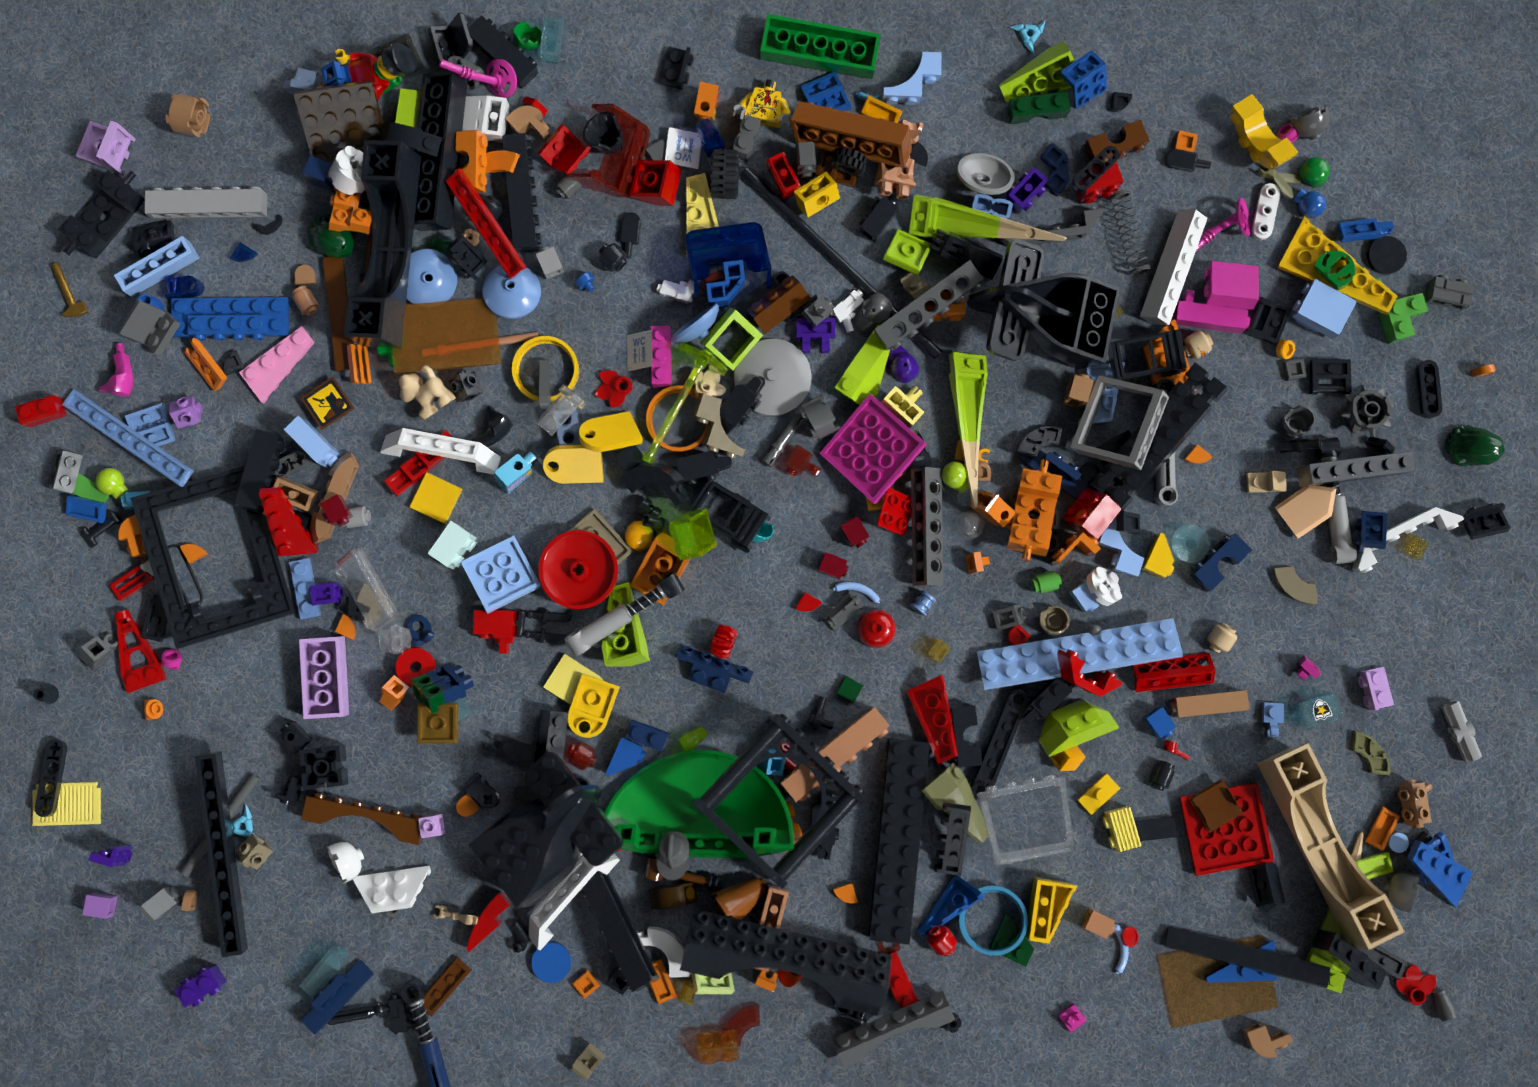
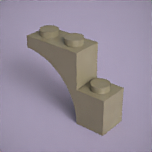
[692,393,745,459]

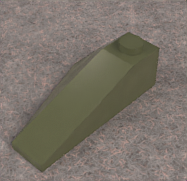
[922,762,990,844]

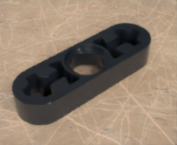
[1072,146,1120,193]

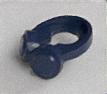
[407,615,434,646]

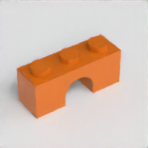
[455,130,488,193]

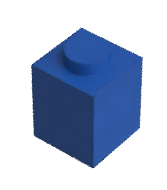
[1143,707,1176,739]

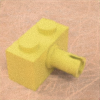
[881,386,924,428]

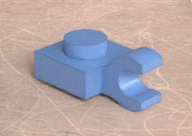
[1262,702,1284,737]

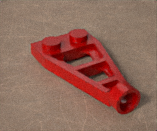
[113,610,167,693]

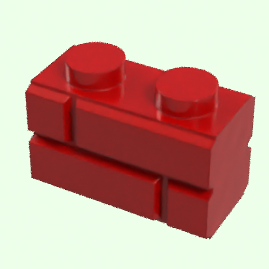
[766,152,801,200]
[15,395,67,428]

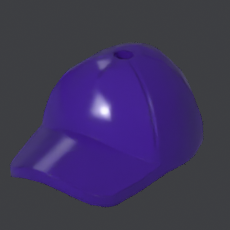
[886,346,919,383]

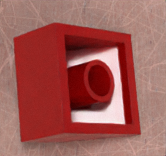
[630,160,682,206]

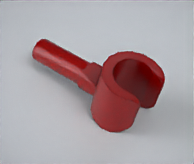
[1164,740,1190,761]

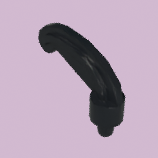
[253,214,283,235]

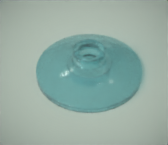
[1171,524,1211,563]

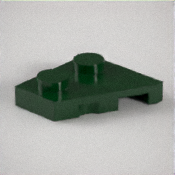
[989,914,1034,967]

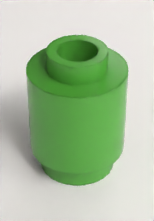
[1031,570,1062,594]

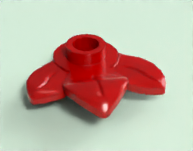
[595,370,633,408]
[1396,964,1436,1005]

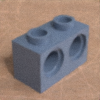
[550,406,582,446]

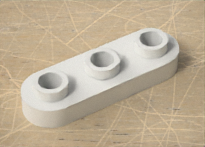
[1252,183,1280,240]

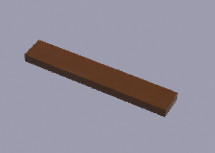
[323,257,354,372]

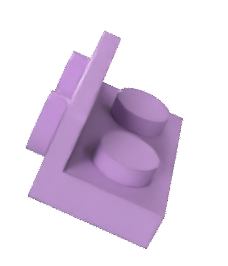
[1358,667,1394,711]

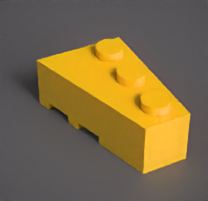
[1026,877,1077,944]

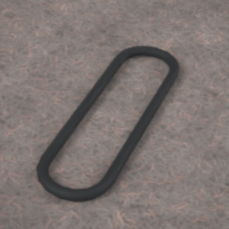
[168,544,204,604]

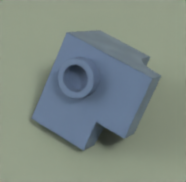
[283,68,321,95]

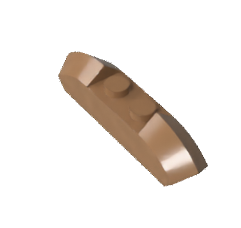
[310,451,359,544]

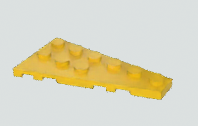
[1278,216,1397,315]

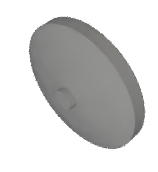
[734,339,812,416]

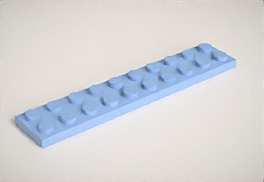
[977,618,1183,690]

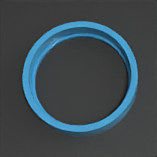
[959,886,1028,956]

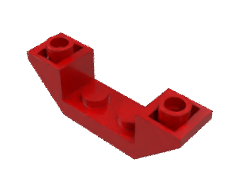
[1057,649,1122,697]

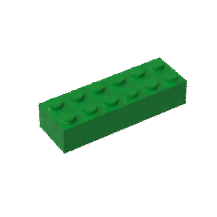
[760,14,881,79]

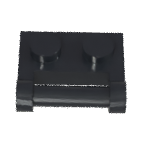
[1243,297,1291,346]
[1310,359,1352,395]

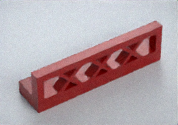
[1132,653,1216,692]

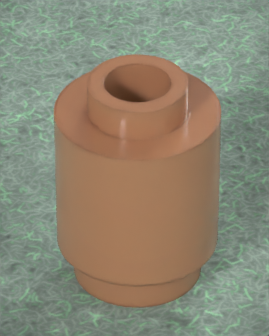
[292,286,319,316]

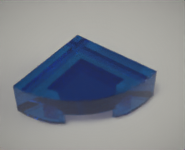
[230,242,258,262]

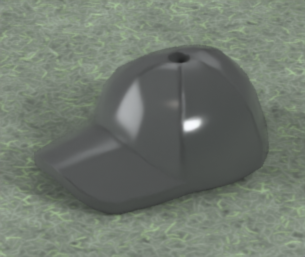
[855,293,892,333]

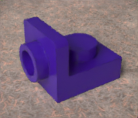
[310,583,343,606]

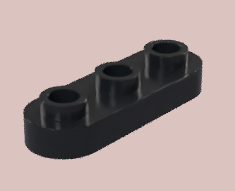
[1416,360,1443,419]

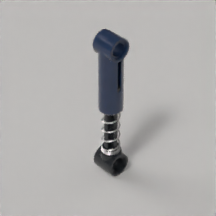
[401,978,451,1087]

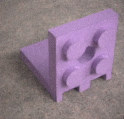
[76,121,136,174]

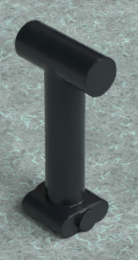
[80,511,123,548]

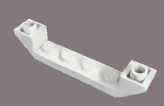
[381,428,501,475]
[1352,507,1464,574]
[529,853,620,950]

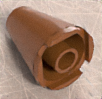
[710,876,768,920]

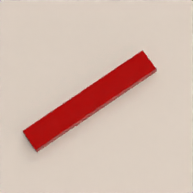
[445,169,527,279]

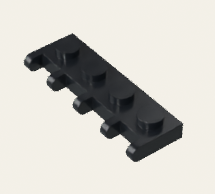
[934,802,971,876]

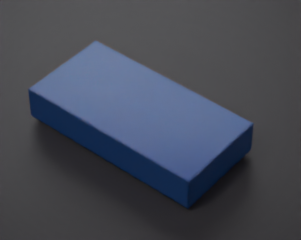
[65,495,107,523]

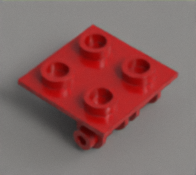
[876,488,912,536]

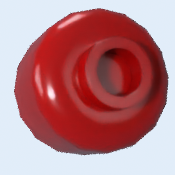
[927,926,957,956]

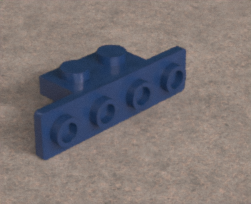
[1019,450,1093,500]
[675,645,753,693]
[302,961,374,1034]

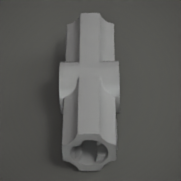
[1441,701,1482,763]

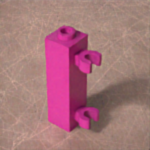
[1173,290,1250,334]

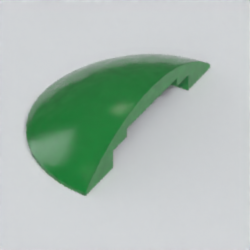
[604,750,794,858]

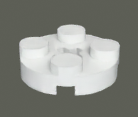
[1086,567,1122,606]

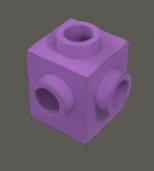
[169,396,203,429]

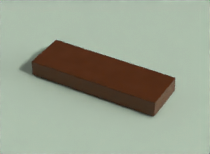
[423,956,472,1017]

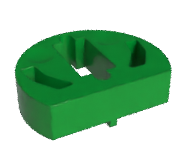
[1314,250,1355,290]

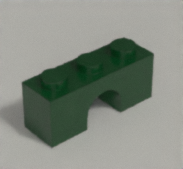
[1007,91,1070,124]

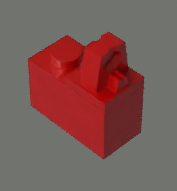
[473,610,516,654]

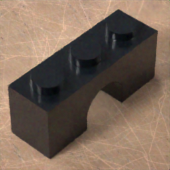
[950,705,982,768]

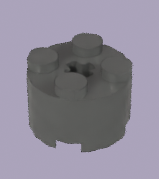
[800,394,840,439]

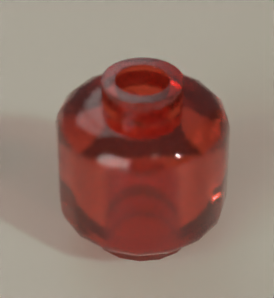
[565,741,597,770]

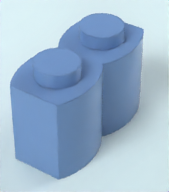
[971,194,1013,219]

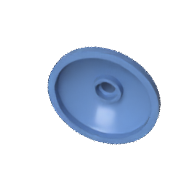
[406,249,457,308]
[482,265,541,319]
[670,303,719,343]

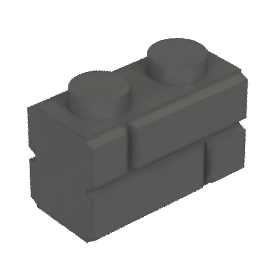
[1425,275,1474,310]

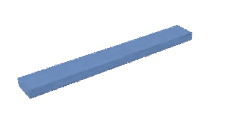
[62,389,194,487]

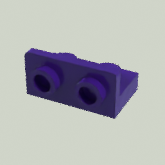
[88,845,133,867]

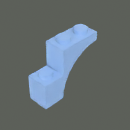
[881,52,941,105]
[1097,517,1144,578]

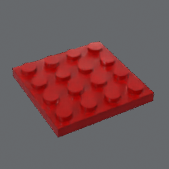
[1179,782,1274,876]

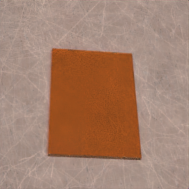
[392,298,501,374]
[1158,935,1278,1028]

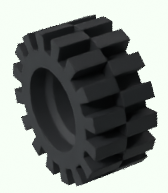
[830,147,868,176]

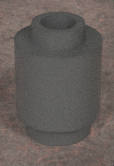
[555,171,584,199]

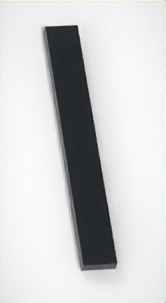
[1164,927,1331,988]

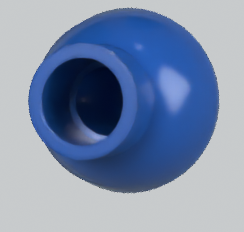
[1293,188,1326,218]

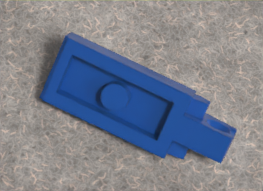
[1336,218,1394,243]

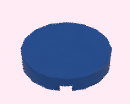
[531,942,572,983]

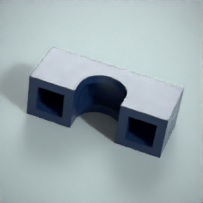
[1190,533,1252,592]

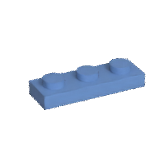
[289,558,321,620]

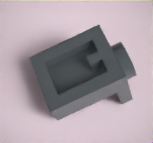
[992,604,1026,630]

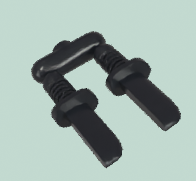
[515,609,572,643]

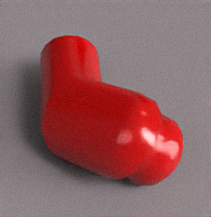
[779,743,797,772]

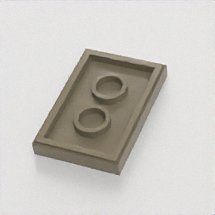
[567,508,634,565]

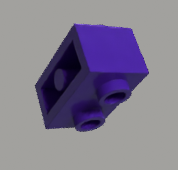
[1006,167,1048,214]
[175,965,227,1008]

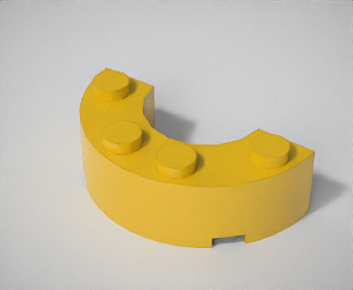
[1230,94,1298,169]

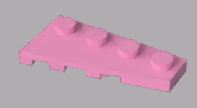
[239,326,315,404]

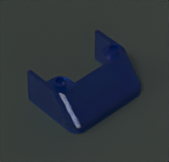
[686,222,771,297]

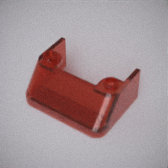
[570,104,650,198]

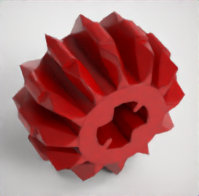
[710,625,737,659]

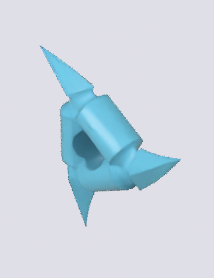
[1009,19,1046,55]
[231,803,254,839]

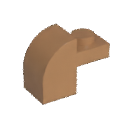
[505,106,550,141]
[1242,1022,1293,1058]

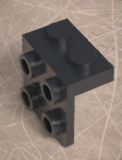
[427,12,473,66]

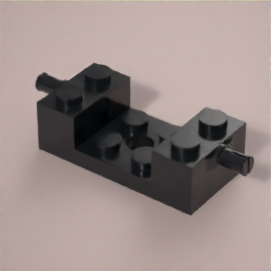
[58,170,145,259]

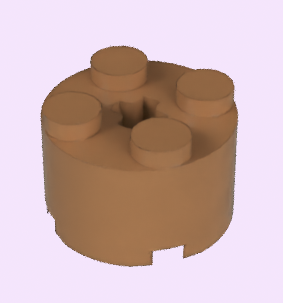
[165,94,210,137]

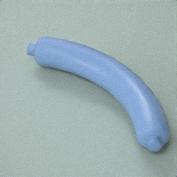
[833,582,880,604]
[1114,924,1129,974]

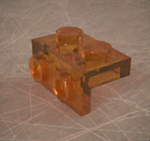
[696,1030,740,1065]

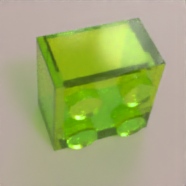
[669,508,717,561]

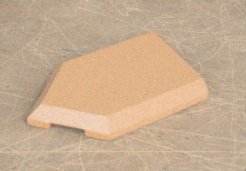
[1275,485,1336,539]

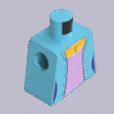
[494,452,538,495]

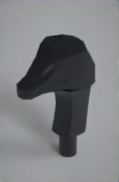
[471,405,513,447]

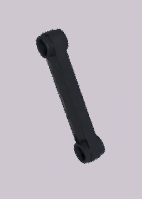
[712,271,790,336]

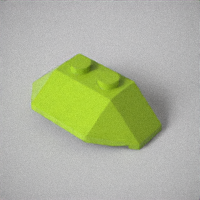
[1039,699,1119,757]

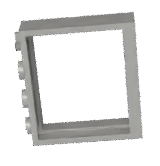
[1071,375,1169,470]

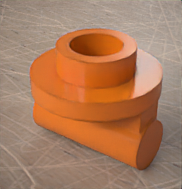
[144,699,163,720]

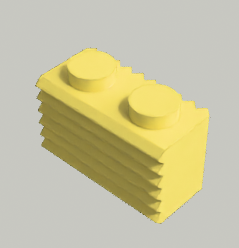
[1103,806,1141,852]

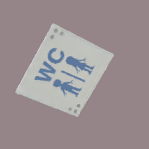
[665,127,702,169]
[627,330,652,371]

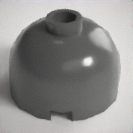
[1289,105,1331,140]
[1384,871,1419,913]

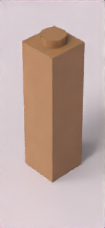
[1169,690,1249,718]

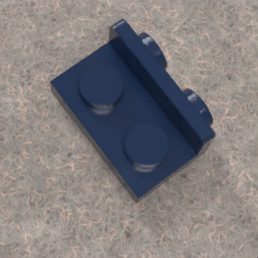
[1355,511,1387,553]

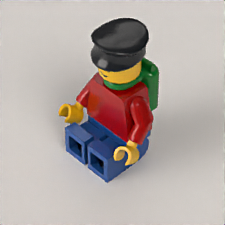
[321,43,417,100]

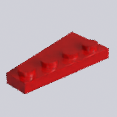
[259,487,318,556]
[907,675,958,764]

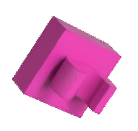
[1297,655,1321,680]
[1058,1003,1087,1033]

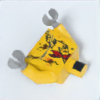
[732,79,792,128]

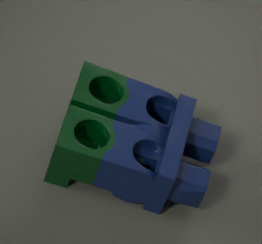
[411,664,474,714]

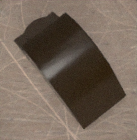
[649,882,698,909]

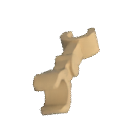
[433,905,478,925]

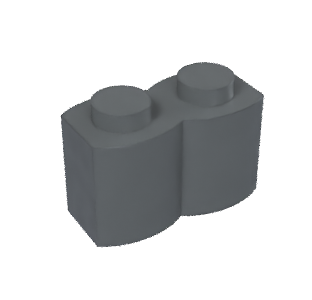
[734,115,760,161]
[795,142,816,179]

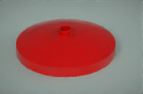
[539,530,618,610]

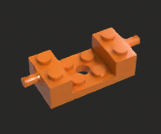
[1007,459,1062,562]

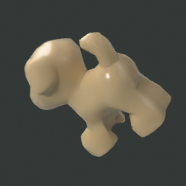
[399,365,456,421]

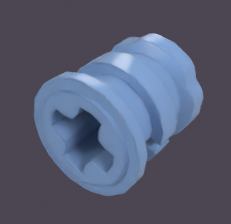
[910,590,936,616]

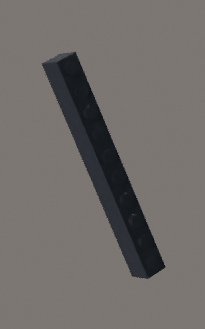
[195,751,248,957]

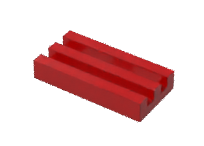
[109,565,154,601]

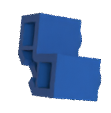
[706,260,745,307]

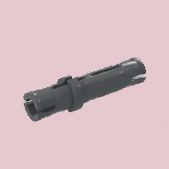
[761,413,804,468]

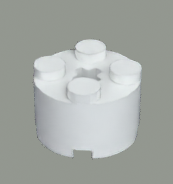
[329,146,365,195]

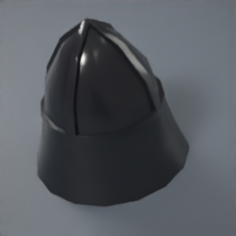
[583,112,624,155]

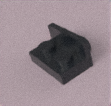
[660,47,694,90]
[133,220,174,258]

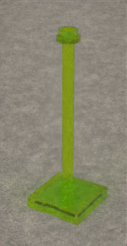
[642,342,728,464]

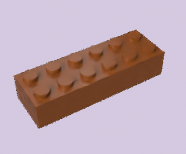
[791,101,912,168]

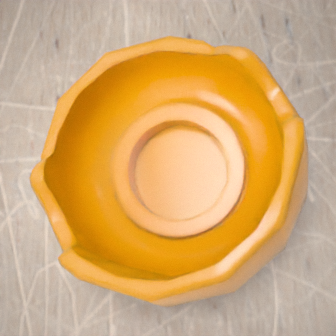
[625,520,654,551]

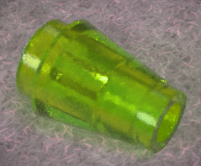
[678,726,708,752]

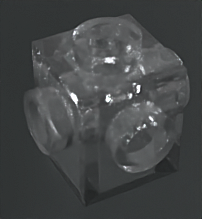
[378,624,412,654]

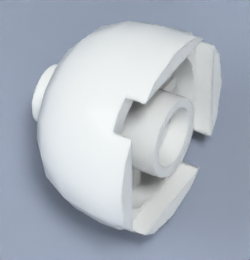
[327,842,364,884]

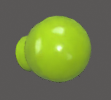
[942,461,969,493]
[95,468,129,500]

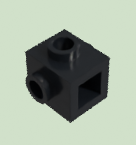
[449,370,482,402]

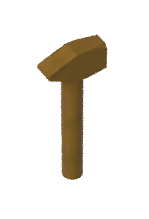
[51,263,89,317]

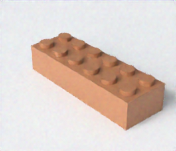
[780,707,890,802]

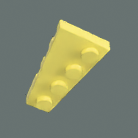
[686,173,724,257]

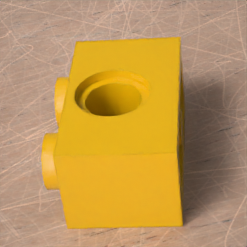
[794,172,840,218]

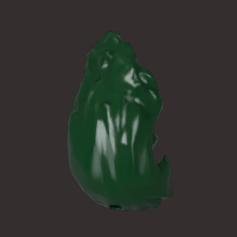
[308,214,354,259]
[1445,425,1505,467]

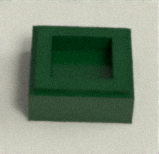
[837,676,864,703]

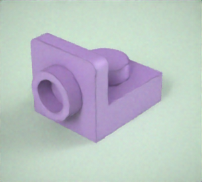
[419,814,445,838]

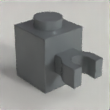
[801,296,834,328]
[79,633,118,671]

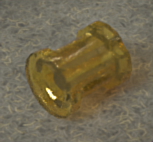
[676,979,695,1005]

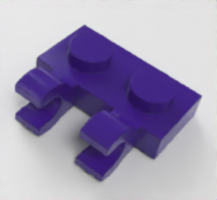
[796,318,835,353]

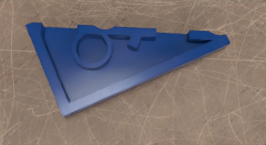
[917,875,985,937]
[1205,940,1277,983]

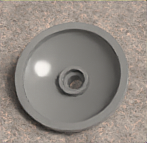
[957,153,1015,195]

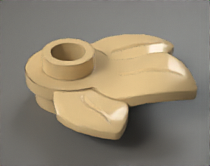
[691,368,726,397]

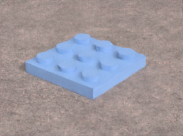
[461,536,541,614]

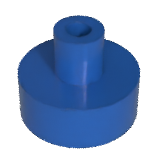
[575,272,595,292]

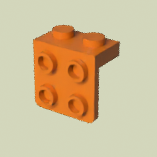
[1051,532,1101,565]

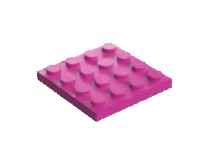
[820,394,927,504]

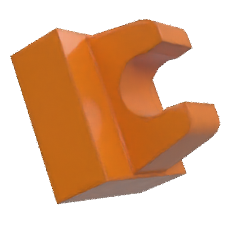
[965,552,990,574]
[754,970,777,992]

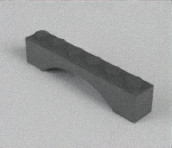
[832,991,955,1068]

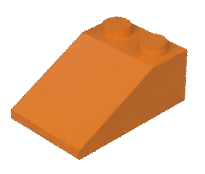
[630,532,695,606]

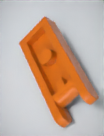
[184,338,227,391]

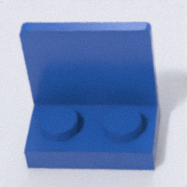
[1060,50,1107,109]

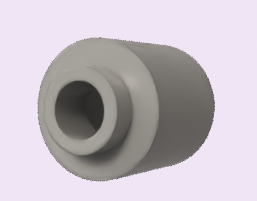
[343,506,371,528]

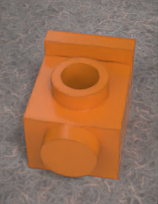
[379,675,410,711]

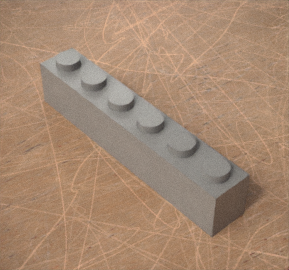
[145,186,267,219]

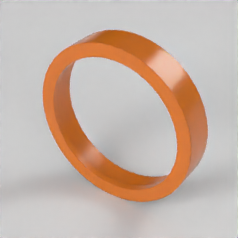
[646,386,709,453]

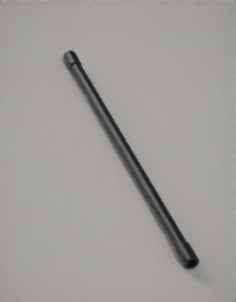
[740,167,943,360]

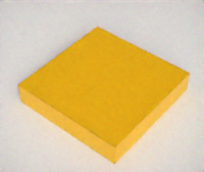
[410,472,463,524]

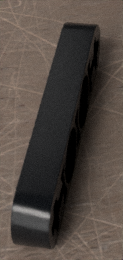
[35,739,67,817]

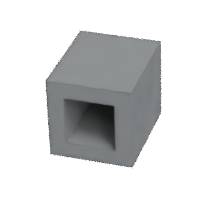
[536,247,565,279]

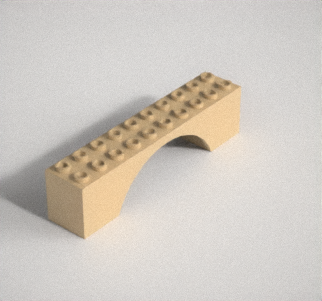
[1257,743,1404,950]

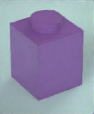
[82,893,117,919]

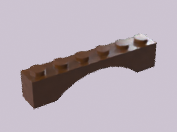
[301,792,423,845]

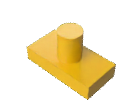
[1077,773,1120,815]

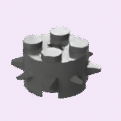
[1341,384,1395,437]

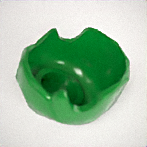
[513,21,544,50]
[1299,157,1330,188]

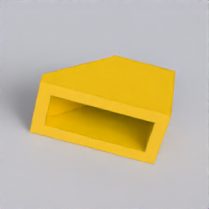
[1141,533,1174,579]

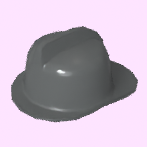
[657,831,689,880]

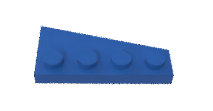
[1407,840,1473,908]

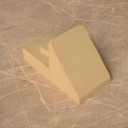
[1246,471,1287,493]

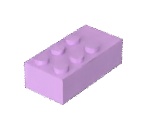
[299,636,349,719]

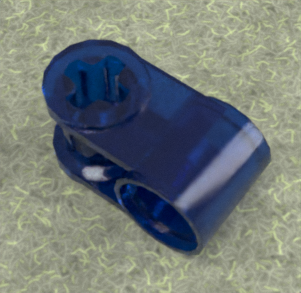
[696,118,725,158]
[164,275,205,300]

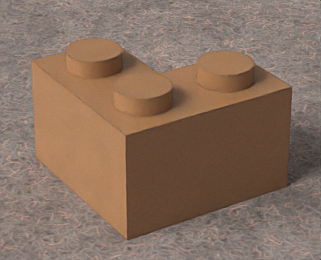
[263,476,319,515]

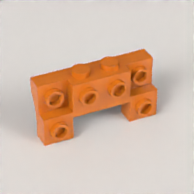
[329,187,372,234]

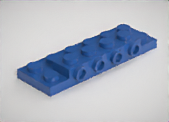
[171,297,290,341]

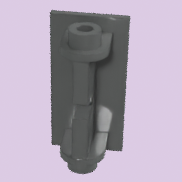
[822,591,864,631]

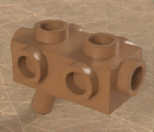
[1397,779,1433,829]

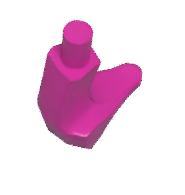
[99,343,133,397]

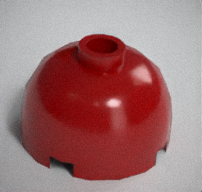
[857,609,896,648]

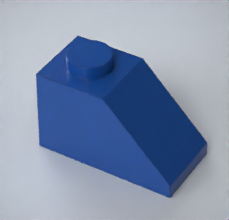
[605,737,646,776]

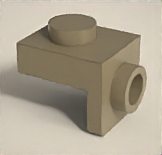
[571,1043,606,1081]

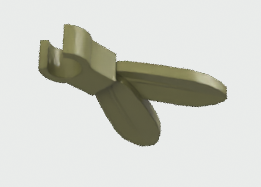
[1257,166,1302,199]

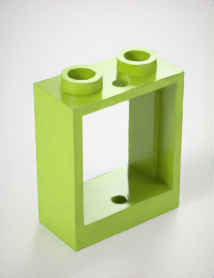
[700,308,763,371]

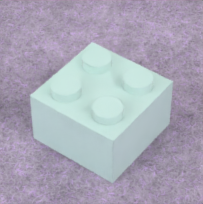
[428,521,477,570]

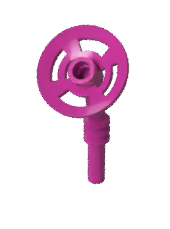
[439,59,517,98]
[1196,198,1251,251]

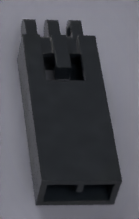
[929,229,1003,280]

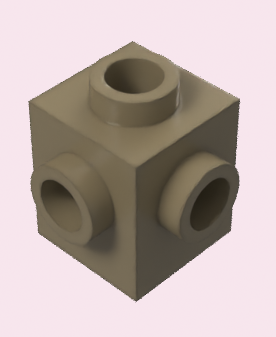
[236,833,273,870]

